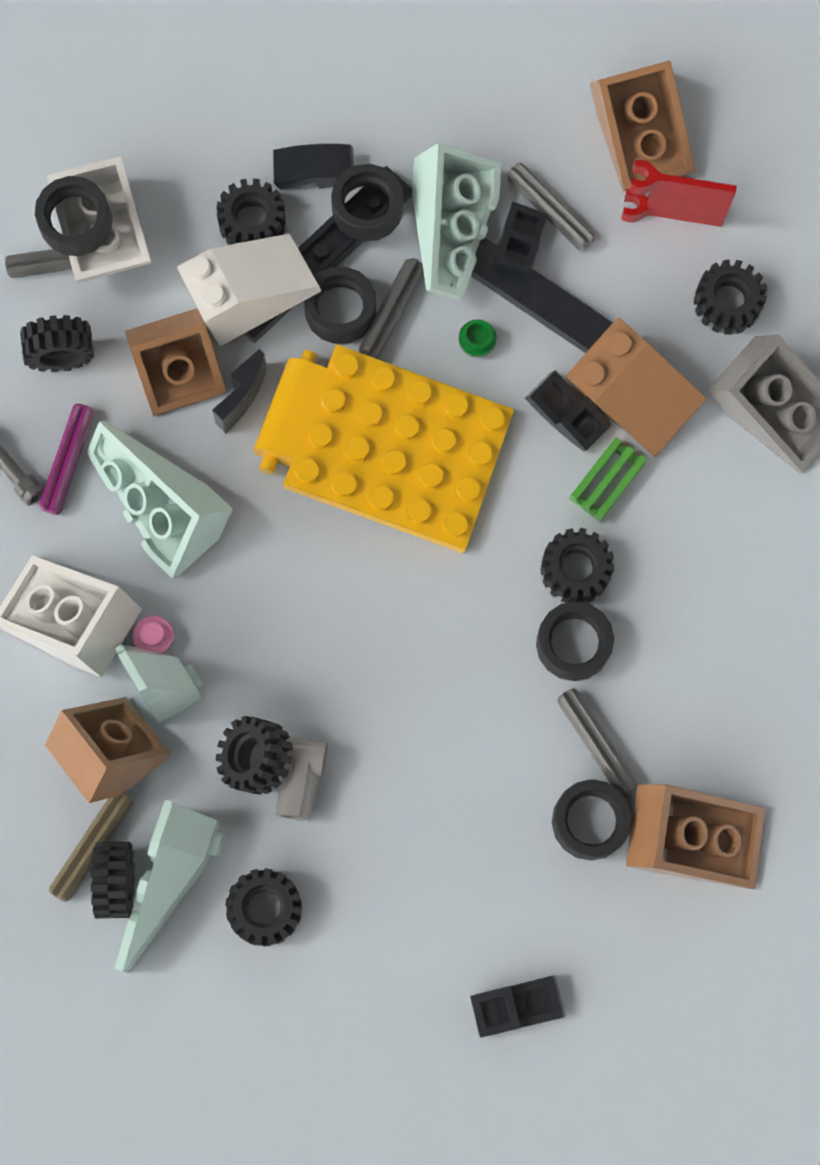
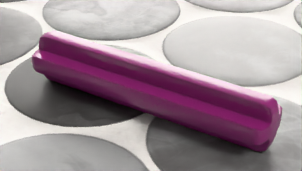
[39,403,94,515]

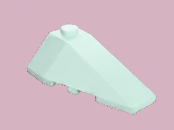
[412,143,501,299]
[87,421,233,578]
[115,644,203,724]
[115,800,224,973]

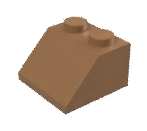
[125,308,227,416]
[45,697,171,803]

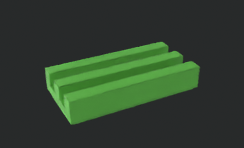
[569,437,647,522]

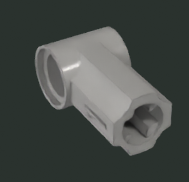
[276,736,327,821]

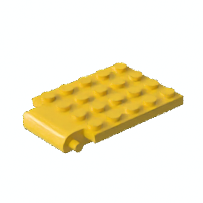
[253,344,514,553]

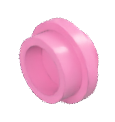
[132,616,173,654]

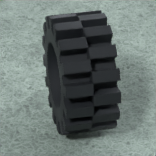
[216,178,286,245]
[694,259,767,335]
[20,315,94,372]
[540,528,615,603]
[216,716,293,795]
[90,842,135,919]
[225,868,302,947]

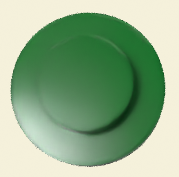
[458,319,497,357]

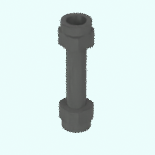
[0,445,44,506]

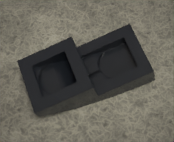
[273,144,354,190]
[493,201,548,276]
[212,349,267,434]
[525,370,612,452]
[470,975,566,1038]

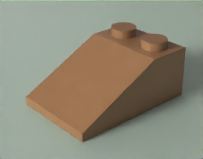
[590,60,696,192]
[566,317,707,457]
[626,784,766,889]

